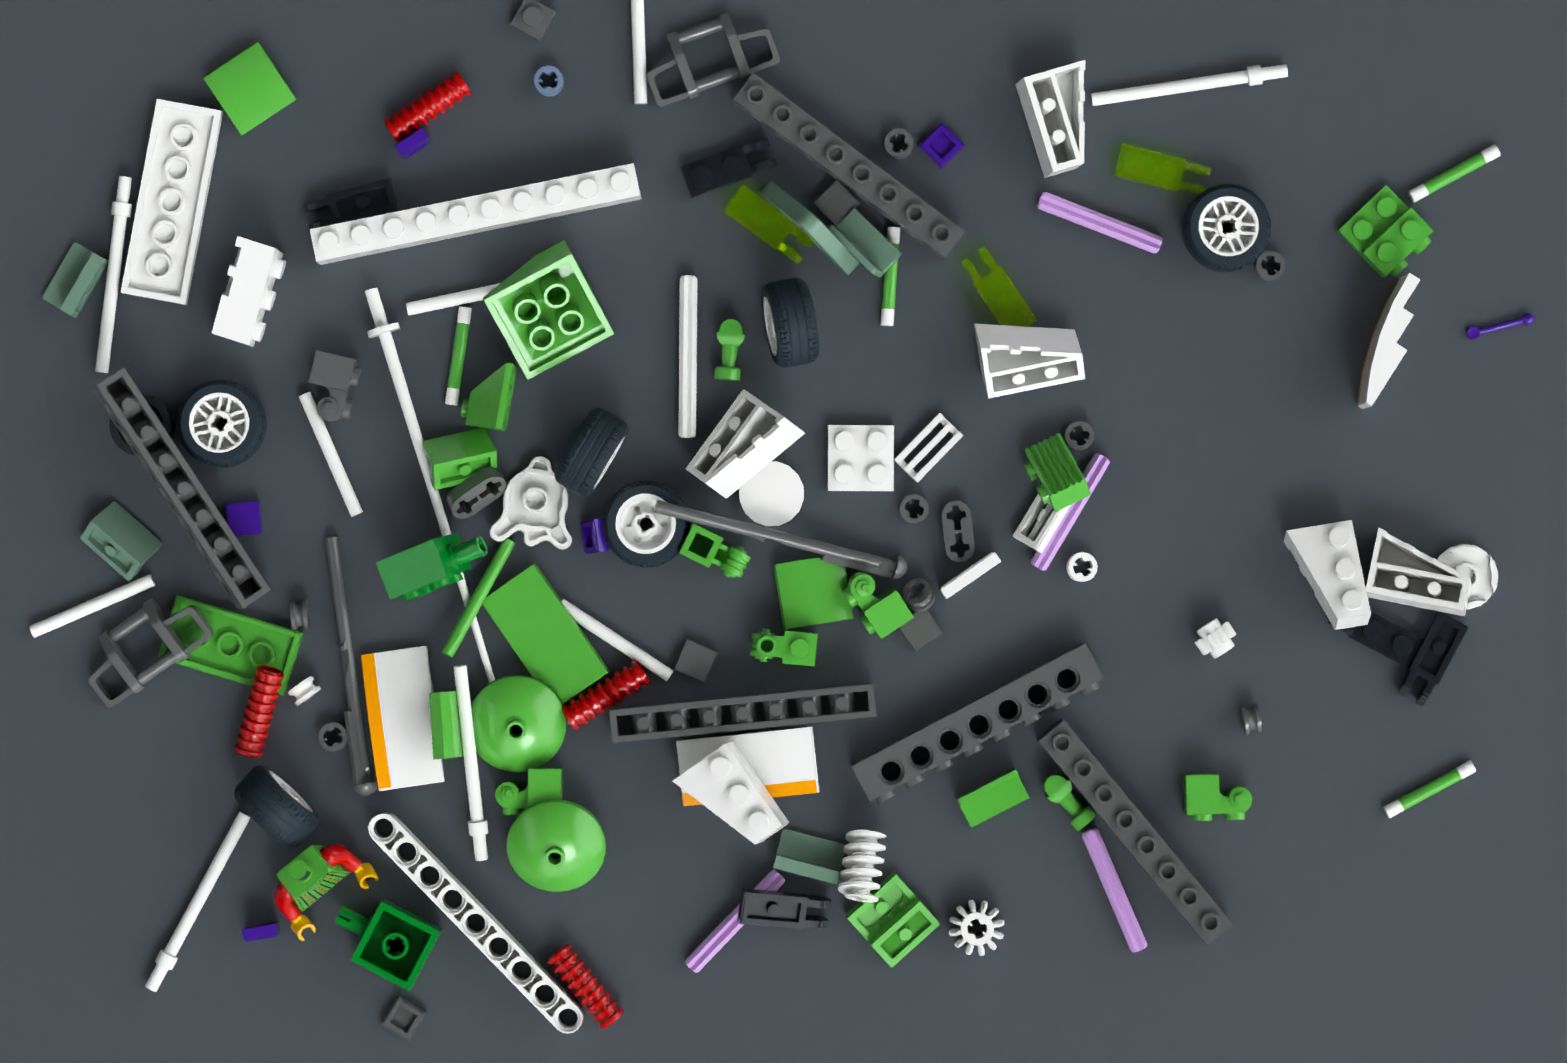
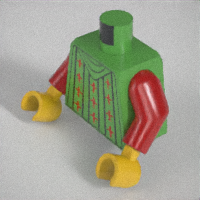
[273,843,378,941]

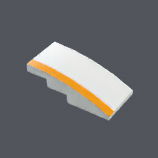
[1357,273,1420,409]
[361,646,445,791]
[676,727,819,806]

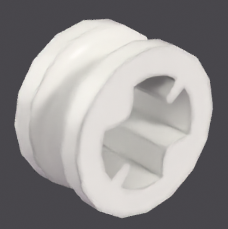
[1066,552,1098,582]
[288,676,321,706]

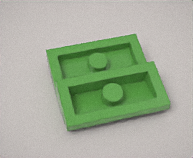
[203,41,297,135]
[773,557,853,630]
[429,690,463,759]
[845,871,940,968]

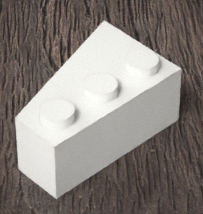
[1015,60,1085,178]
[212,236,286,347]
[974,324,1085,399]
[686,389,805,499]
[1283,520,1371,630]
[1366,527,1472,616]
[673,741,789,845]

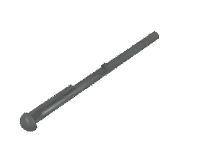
[654,500,907,579]
[325,537,378,796]

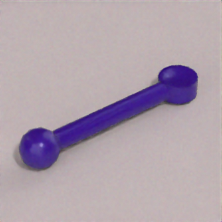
[1466,313,1534,340]

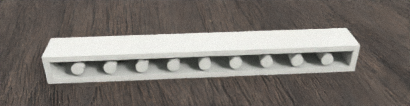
[310,163,641,265]

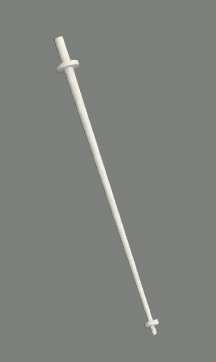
[365,288,495,683]

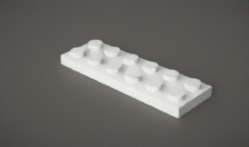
[120,99,223,305]

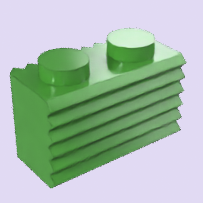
[1023,433,1091,512]

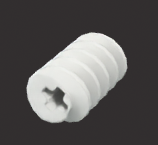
[838,830,887,902]

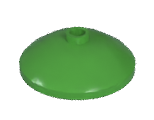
[471,675,566,772]
[507,799,606,892]

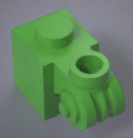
[679,524,751,578]
[842,571,914,639]
[750,629,818,667]
[495,768,563,815]
[1183,773,1252,821]

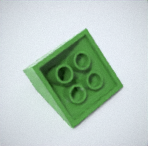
[483,240,614,380]

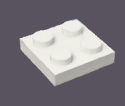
[828,425,894,491]

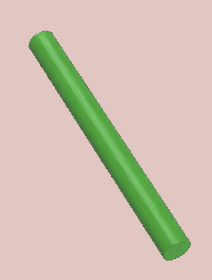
[441,538,515,658]

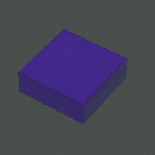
[918,123,965,170]
[395,128,431,159]
[226,501,263,536]
[581,518,609,554]
[242,921,281,942]

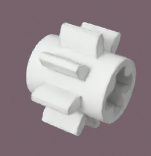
[1195,618,1237,659]

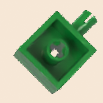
[376,532,488,602]
[334,899,443,991]

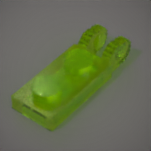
[1114,143,1211,195]
[723,185,814,264]
[961,246,1038,327]

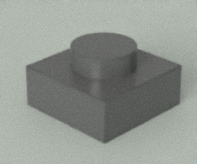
[511,0,556,41]

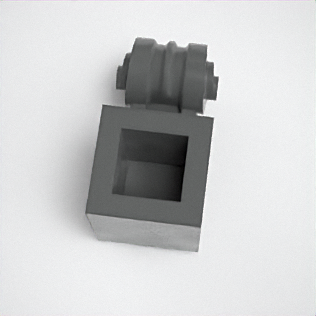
[309,350,361,422]

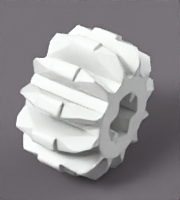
[949,900,1004,956]

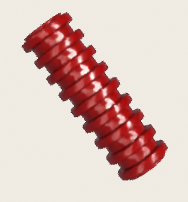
[384,70,471,143]
[562,660,650,730]
[234,665,284,758]
[547,944,624,1030]

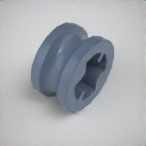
[534,65,564,97]

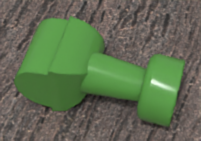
[714,319,745,381]
[1043,774,1097,832]

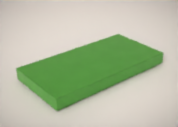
[483,563,610,705]
[158,595,304,696]

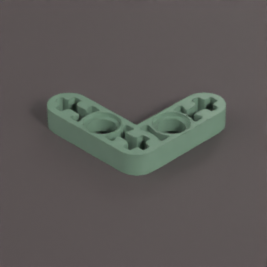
[759,180,859,276]

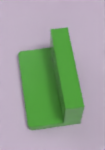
[422,428,497,490]
[956,768,1030,828]

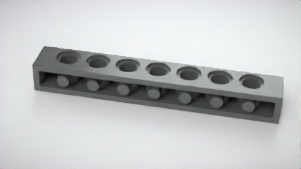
[733,73,965,261]
[91,368,271,609]
[851,643,1104,804]
[609,683,877,743]
[1037,719,1233,946]

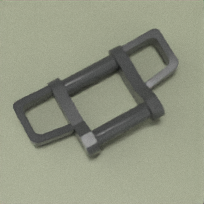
[646,11,780,107]
[89,598,214,708]

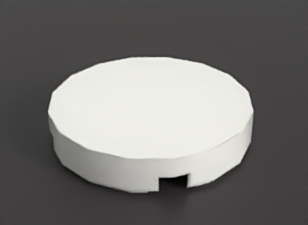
[739,461,804,526]
[1437,544,1498,609]

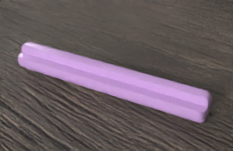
[1037,192,1163,253]
[1031,453,1110,571]
[1082,828,1147,952]
[685,869,785,973]

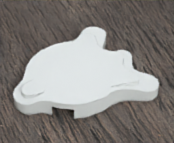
[489,456,572,550]

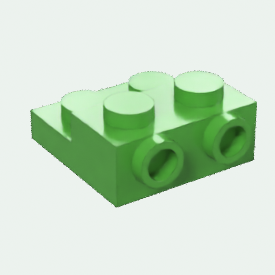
[1337,185,1433,278]

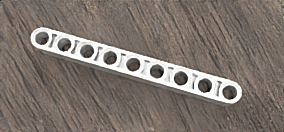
[368,812,584,1034]

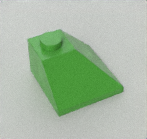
[461,363,517,432]

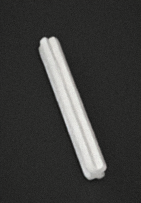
[678,275,697,438]

